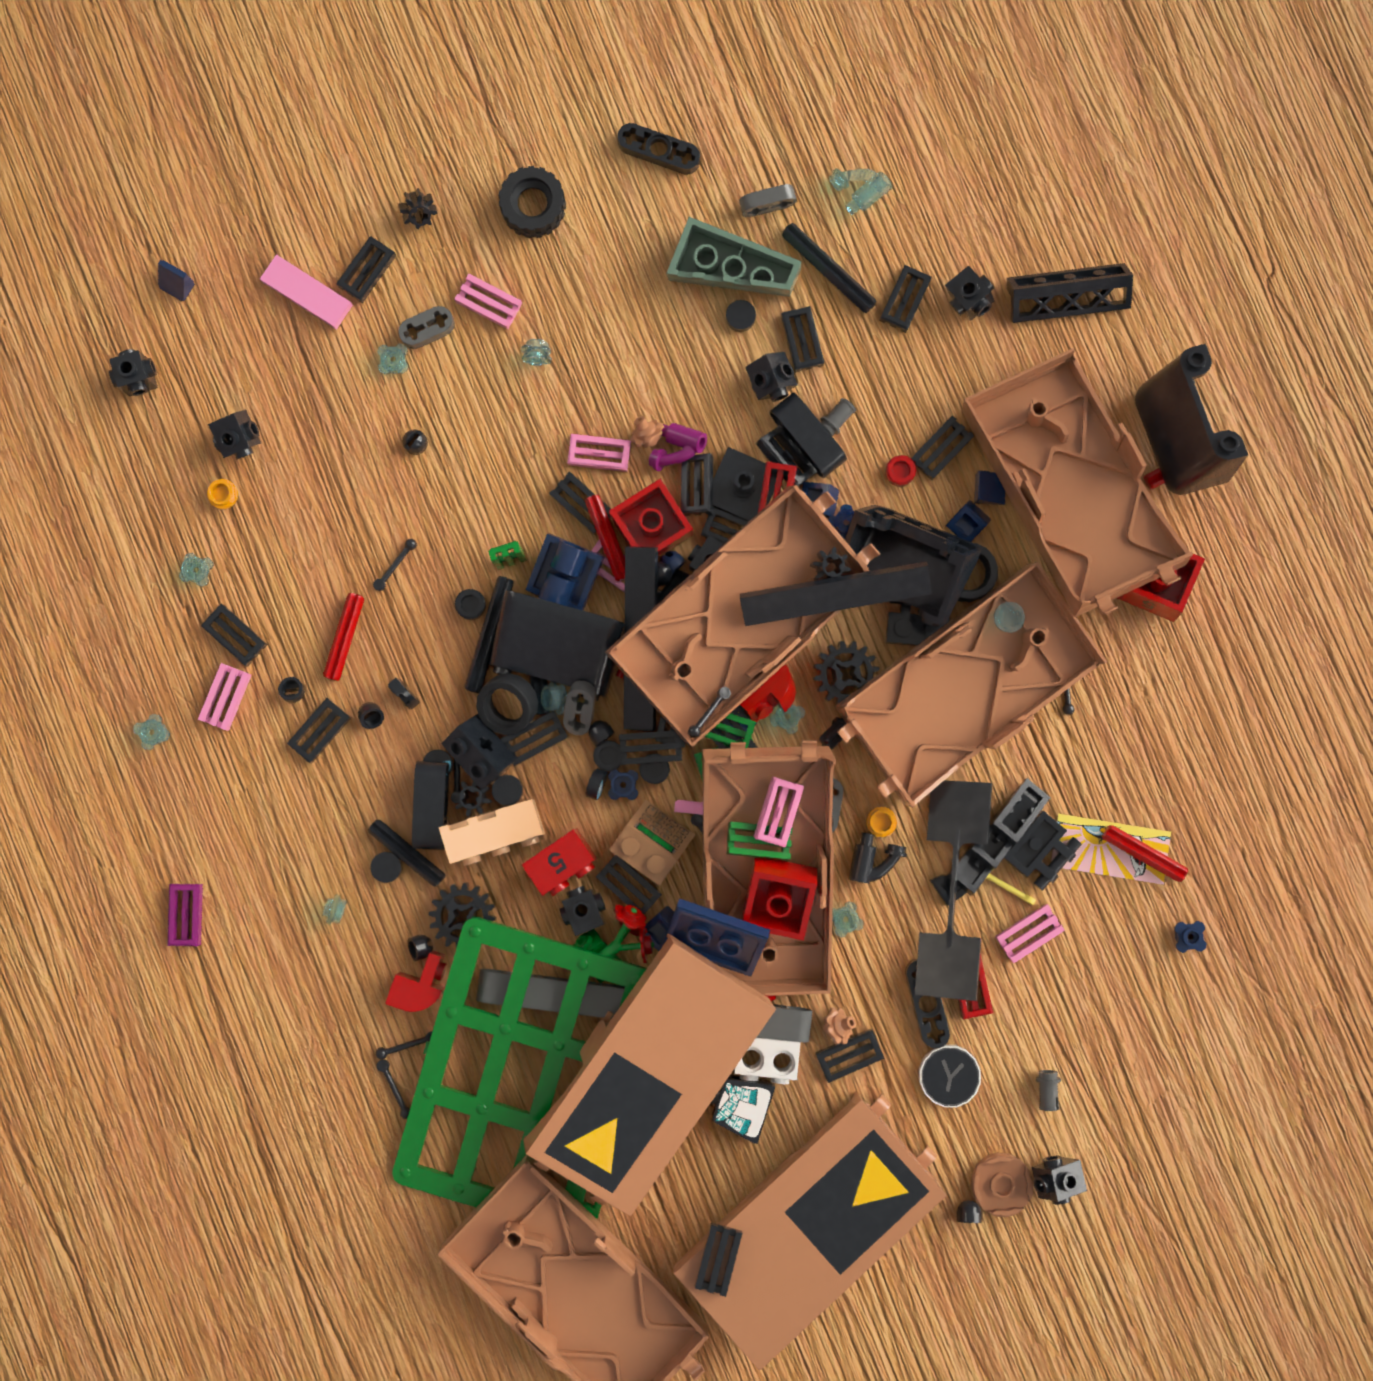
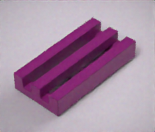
[167,884,203,946]

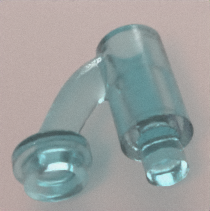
[829,168,892,215]

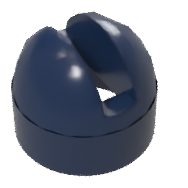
[660,551,686,575]

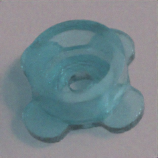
[521,339,552,366]
[377,344,408,374]
[179,553,214,587]
[541,681,567,715]
[770,705,805,734]
[133,714,170,750]
[832,902,864,937]

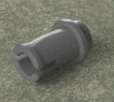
[820,398,856,436]
[1036,1070,1061,1111]

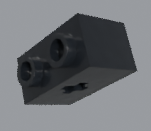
[441,714,518,790]

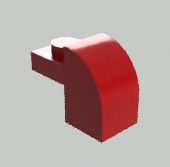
[740,664,796,722]
[385,950,447,1012]

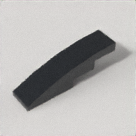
[947,778,1051,896]

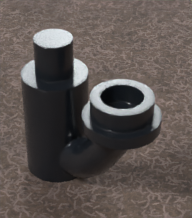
[849,832,907,884]

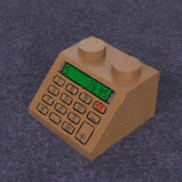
[609,800,695,886]

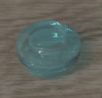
[994,602,1025,633]
[322,894,347,925]

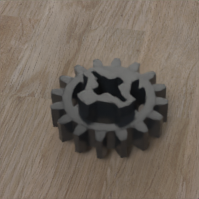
[813,641,880,705]
[428,882,497,947]

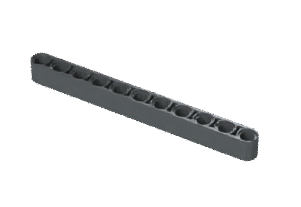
[476,969,813,1042]

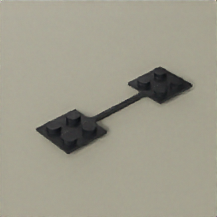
[915,780,992,1001]

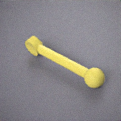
[986,873,1036,905]

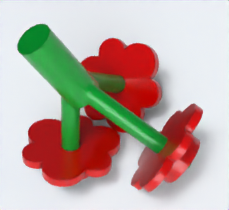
[599,905,655,964]

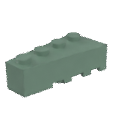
[666,217,802,297]

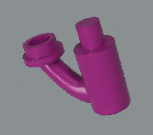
[649,423,707,471]

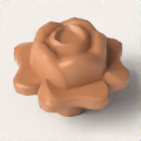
[630,416,664,448]
[823,1007,856,1045]

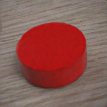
[885,455,916,487]

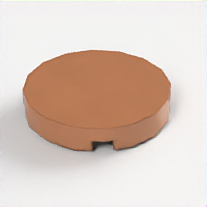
[970,1152,1034,1217]

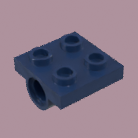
[525,533,605,611]

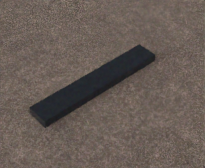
[624,546,658,731]
[740,561,932,626]

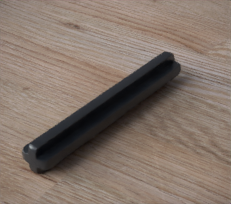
[782,223,876,313]
[464,576,514,693]

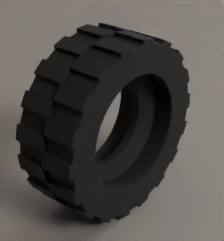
[499,166,566,238]

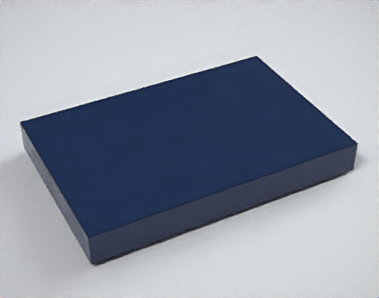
[662,898,770,977]

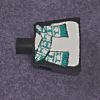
[710,1075,775,1144]

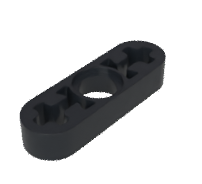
[618,123,700,175]
[905,959,950,1048]

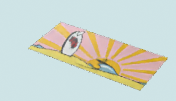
[1051,814,1171,885]

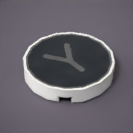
[919,1045,981,1107]

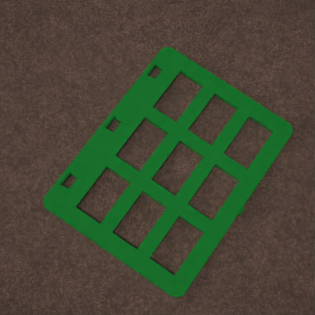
[392,917,647,1219]

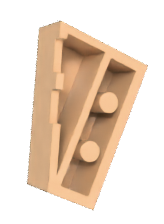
[439,799,545,866]

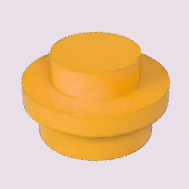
[207,479,238,509]
[866,807,897,837]

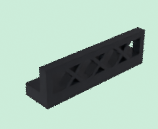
[1007,263,1133,323]

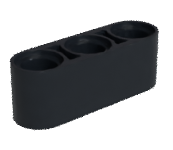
[769,392,847,479]
[412,761,449,850]

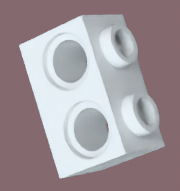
[734,1037,800,1084]

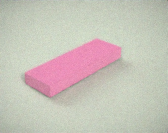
[260,255,353,330]

